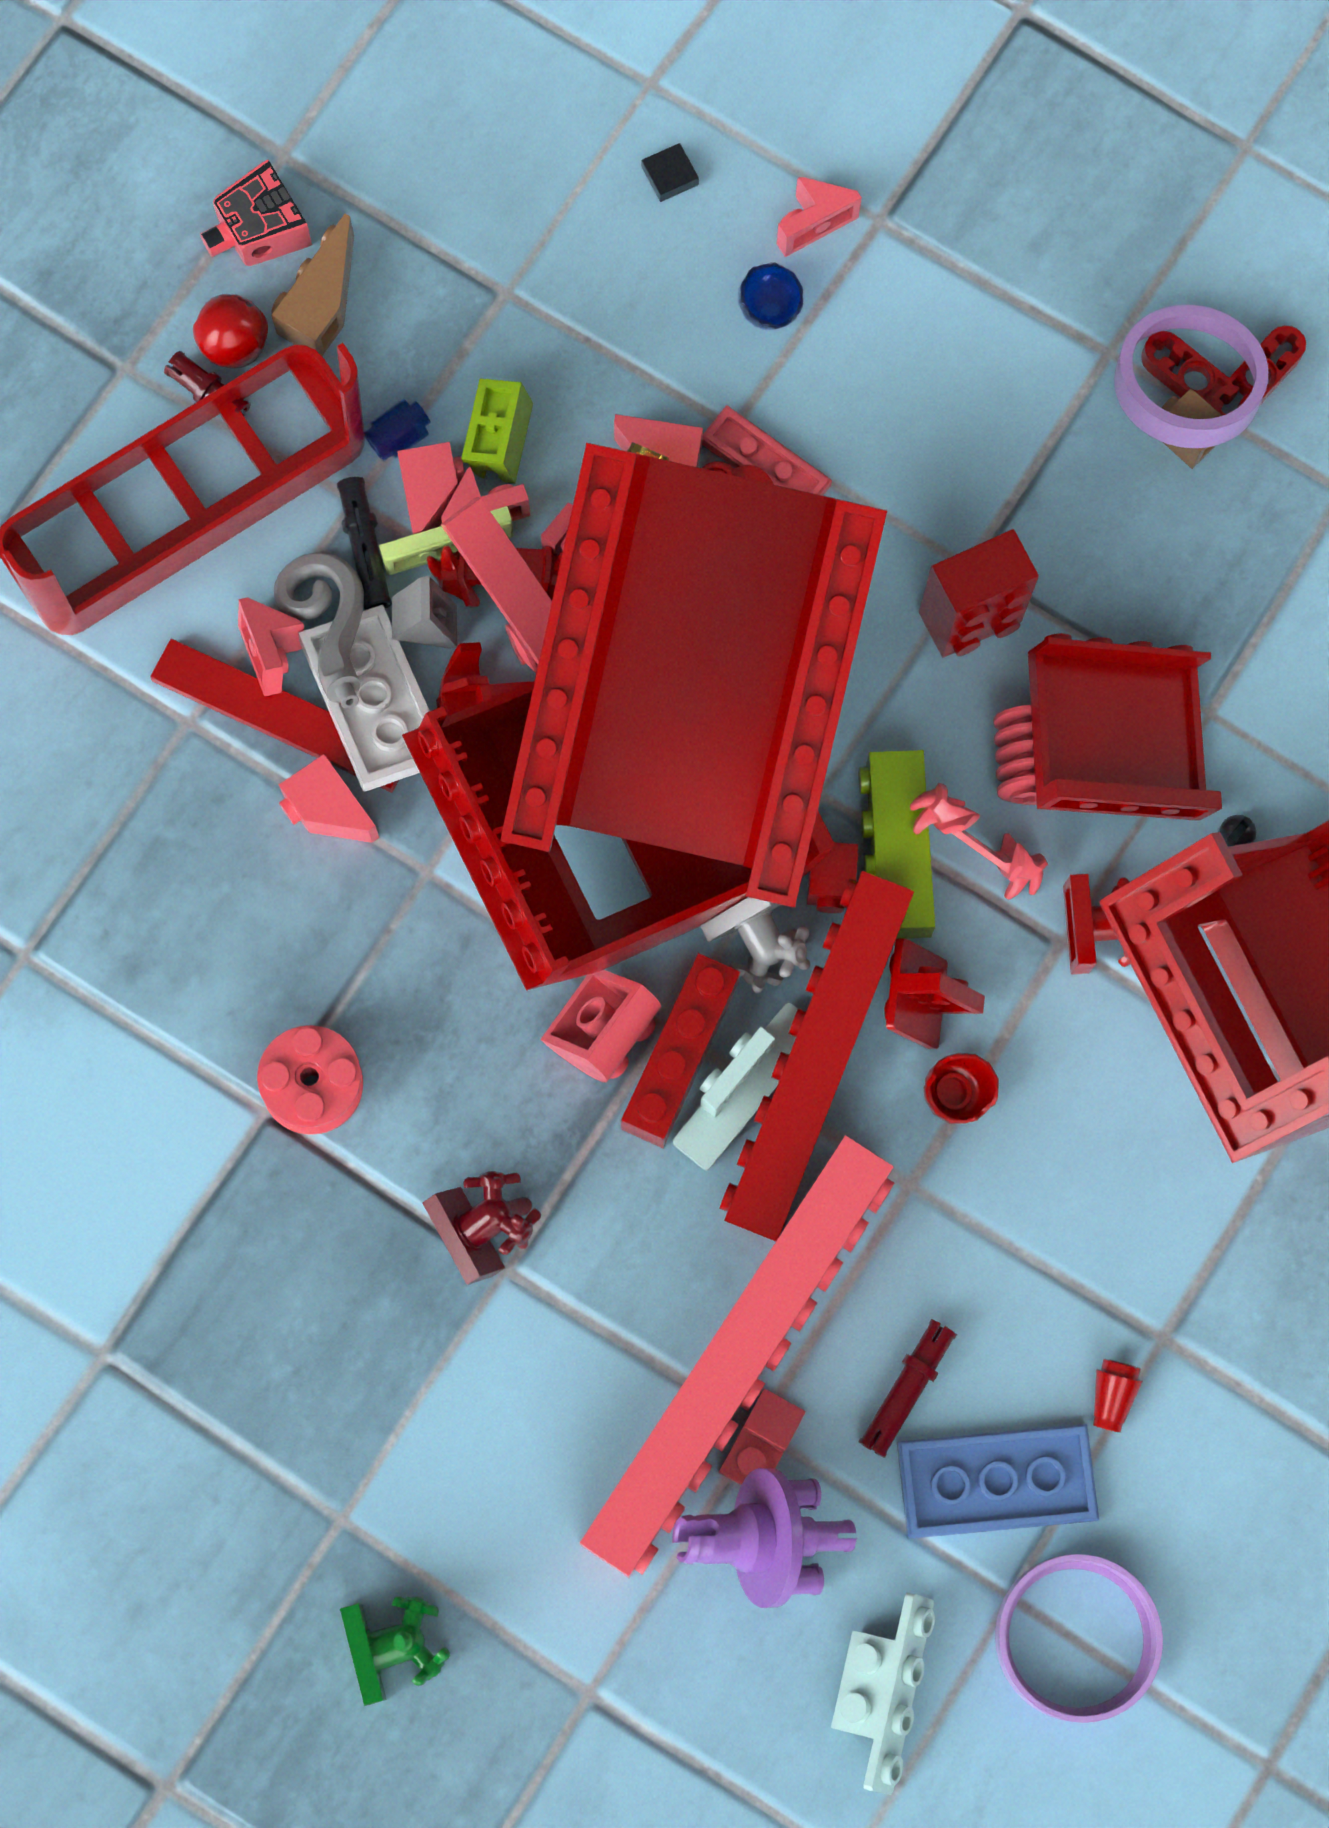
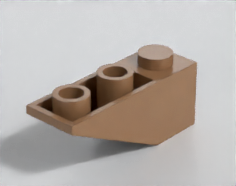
[271,214,354,356]

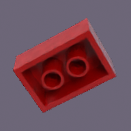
[919,529,1039,658]

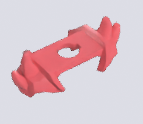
[910,783,1048,900]

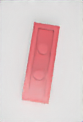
[702,405,832,496]

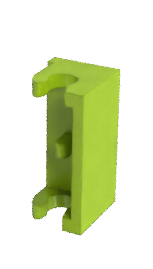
[461,378,533,484]

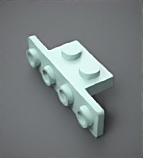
[673,1003,798,1171]
[831,1592,935,1795]

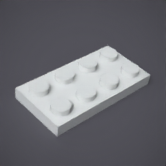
[299,605,430,792]

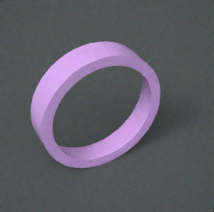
[1114,305,1269,448]
[995,1554,1163,1723]

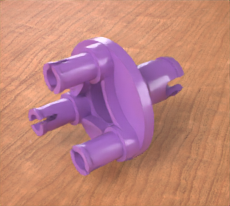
[672,1468,857,1608]

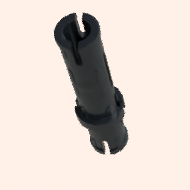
[336,477,392,610]

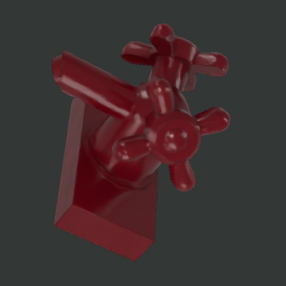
[422,1171,541,1285]

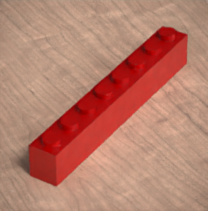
[719,871,914,1241]

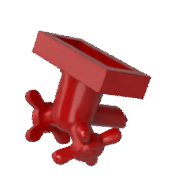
[1063,874,1130,974]

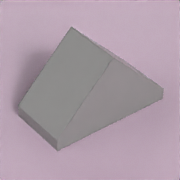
[392,576,457,648]

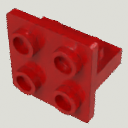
[884,938,985,1049]

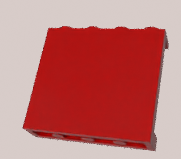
[1028,633,1222,821]

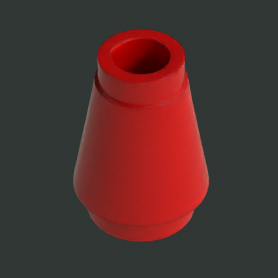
[1093,1359,1143,1433]

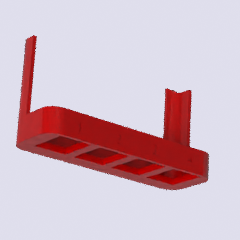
[0,342,365,635]

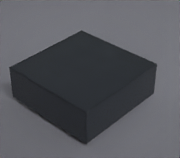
[641,143,699,202]

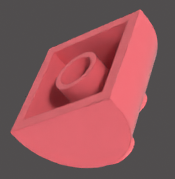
[540,970,661,1083]

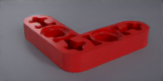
[1141,325,1306,416]

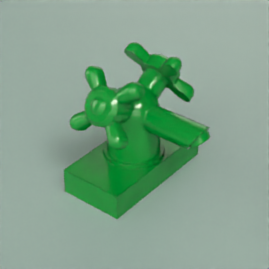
[340,1596,450,1706]

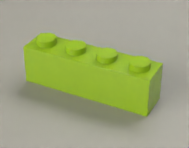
[858,750,935,939]

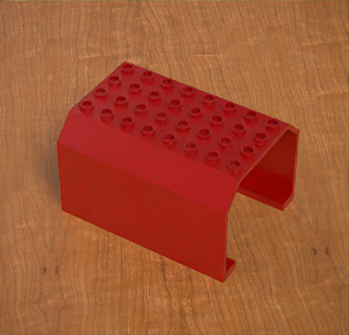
[500,443,887,908]

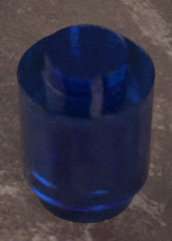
[364,399,431,462]

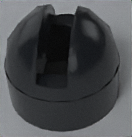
[1218,815,1256,847]

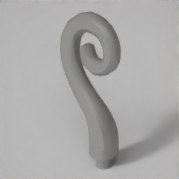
[274,553,364,709]

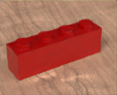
[621,953,741,1148]

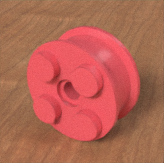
[257,1025,363,1135]

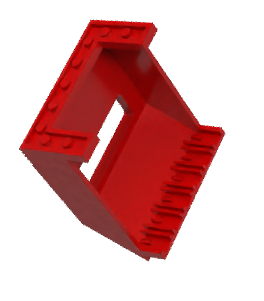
[402,681,836,991]
[1099,820,1329,1163]

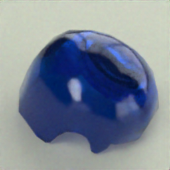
[738,262,804,330]

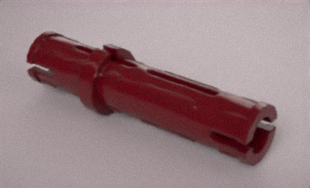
[858,1319,957,1458]

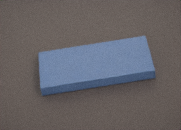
[897,1424,1099,1539]

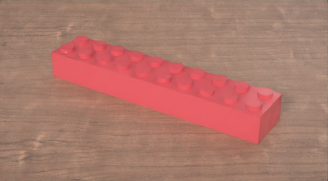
[580,1135,895,1578]

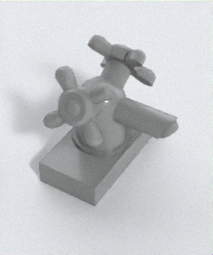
[700,897,811,993]

